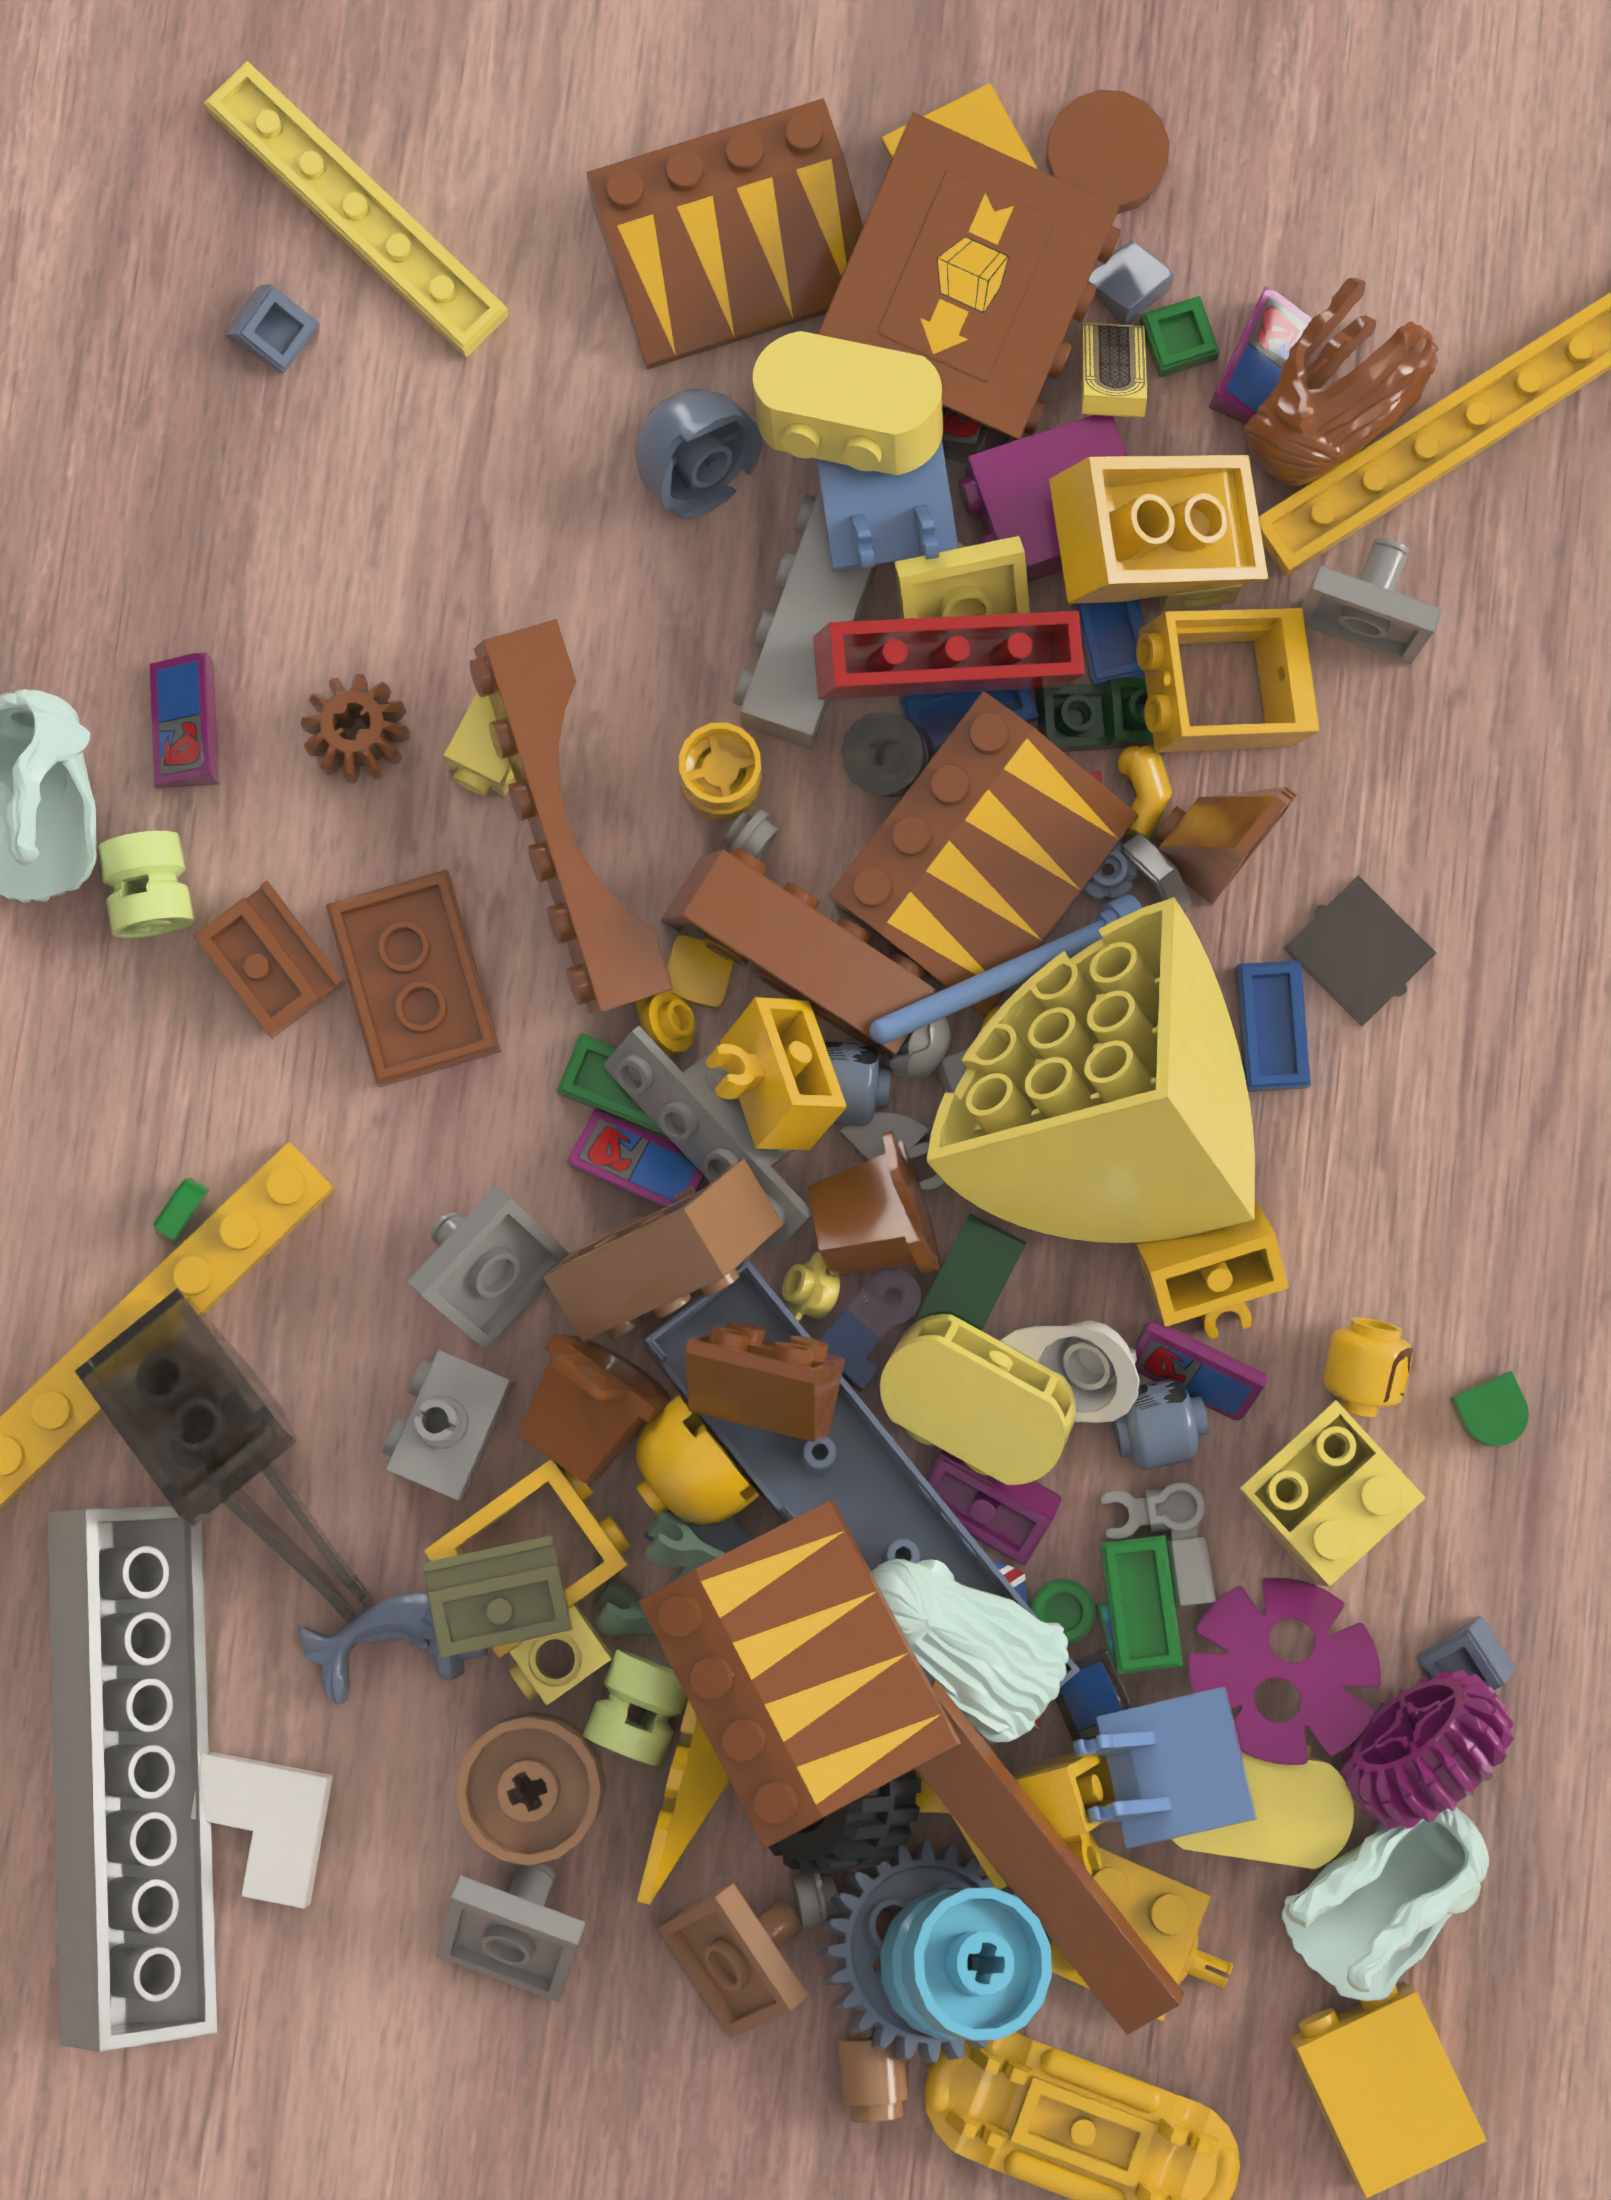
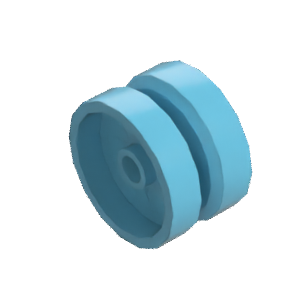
[880,1887,1052,2041]

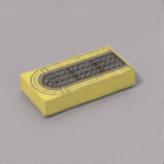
[1081,323,1147,418]

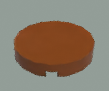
[1046,90,1170,214]

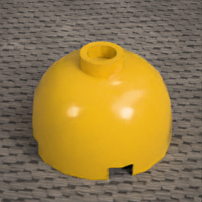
[635,1394,759,1527]

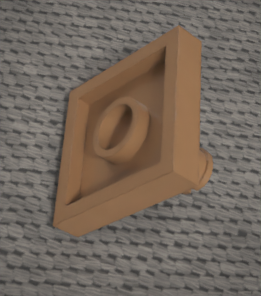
[657,1883,809,2038]

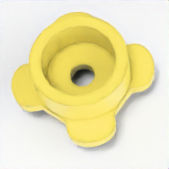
[782,1252,840,1322]

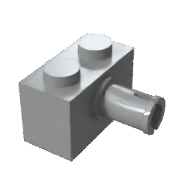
[383,1349,515,1501]

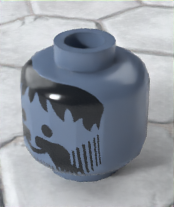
[824,1041,892,1126]
[1112,1379,1209,1470]

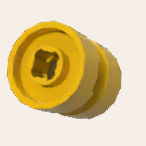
[679,722,762,821]

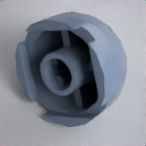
[635,388,763,518]

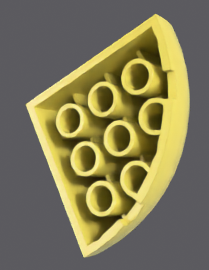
[927,897,1255,1243]

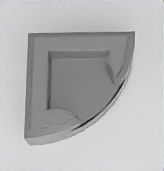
[1123,833,1192,910]
[839,1112,930,1161]

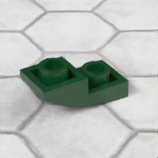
[1035,678,1154,752]
[913,1213,1027,1331]

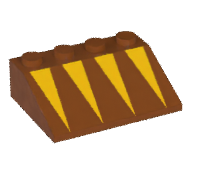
[586,98,863,369]
[828,691,1139,1017]
[638,1500,961,1849]

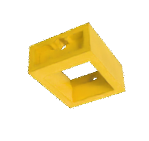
[1136,608,1320,753]
[424,1459,632,1658]

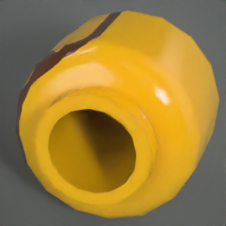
[1322,1317,1413,1417]

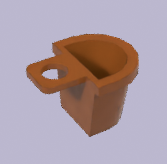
[808,1131,940,1277]
[519,1334,671,1483]

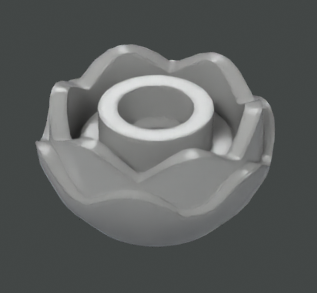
[883,1017,952,1080]

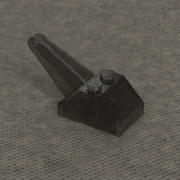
[75,1288,374,1622]

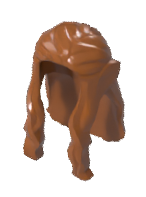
[1244,278,1439,486]

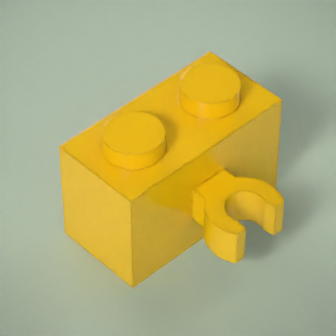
[705,997,847,1150]
[1135,1199,1289,1339]
[1012,1752,1116,1875]

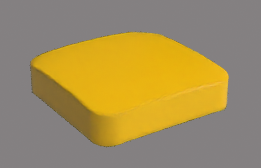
[667,935,734,1009]

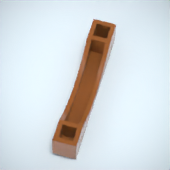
[470,619,673,1014]

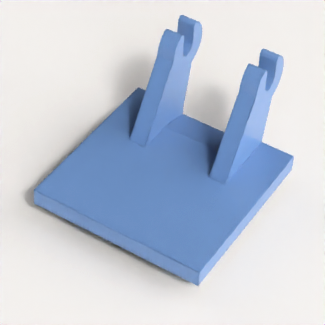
[816,440,959,572]
[1072,1687,1257,1849]

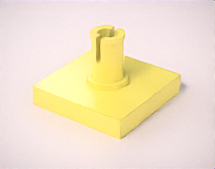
[894,536,1030,619]

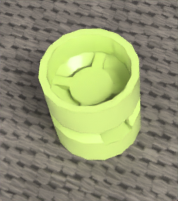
[97,831,195,938]
[583,1649,687,1767]

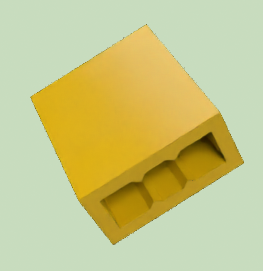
[1288,1983,1487,2198]

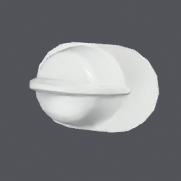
[1000,1320,1139,1423]

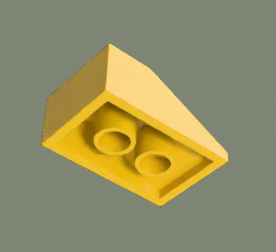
[1049,455,1268,604]

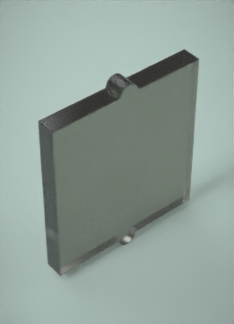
[1284,875,1436,1027]

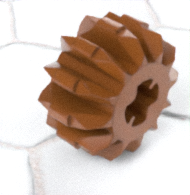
[301,674,410,783]

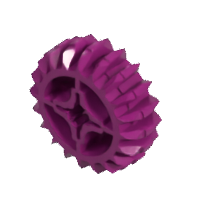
[1340,1670,1514,1829]

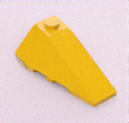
[637,1700,729,1905]

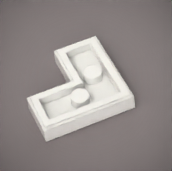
[190,1751,333,1909]

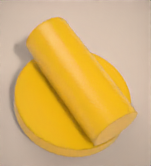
[635,991,695,1059]

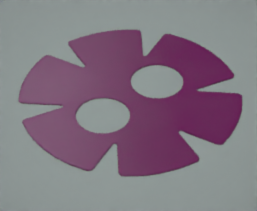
[1189,1578,1381,1765]

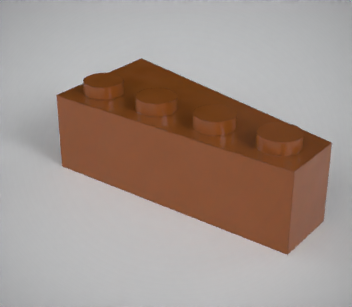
[660,847,936,1055]

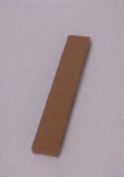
[915,1680,1184,2035]

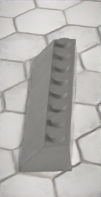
[47,1504,217,2052]

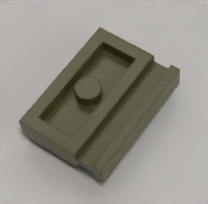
[422,1535,573,1658]

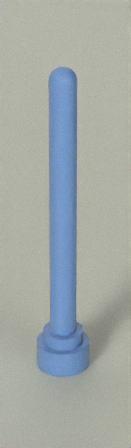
[869,894,1143,1044]

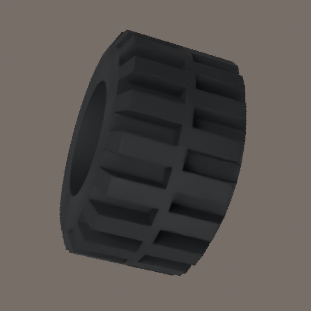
[768,1769,921,1874]

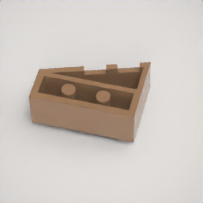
[543,1158,783,1342]

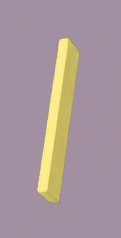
[203,61,509,358]

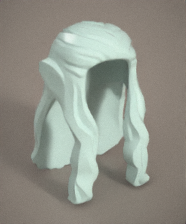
[0,689,97,903]
[871,1559,1068,1744]
[1282,1807,1489,2002]

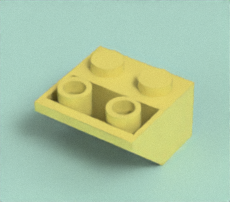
[1239,1400,1425,1587]

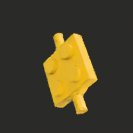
[1049,1847,1233,2021]

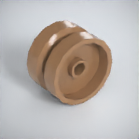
[455,1712,606,1866]

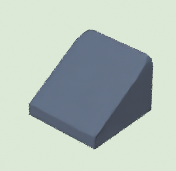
[1087,241,1174,325]
[225,284,320,373]
[1416,1616,1515,1690]

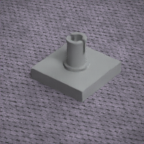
[1299,537,1442,664]
[407,1185,570,1351]
[436,1863,586,2003]

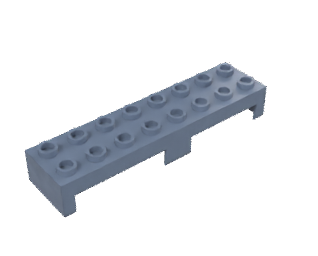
[645,1259,1080,1746]

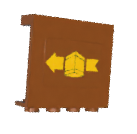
[817,112,1121,444]

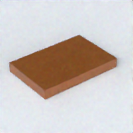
[326,869,501,1088]

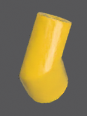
[1117,745,1172,840]

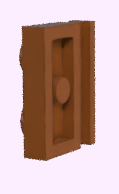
[193,880,346,1039]

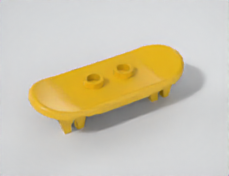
[924,2032,1240,2200]

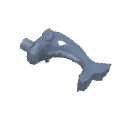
[299,1591,488,1704]

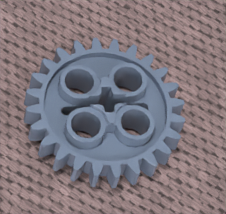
[819,1841,1017,2064]

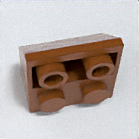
[685,1321,845,1442]

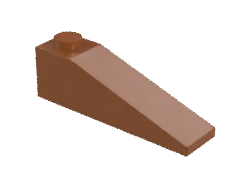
[1154,787,1298,904]

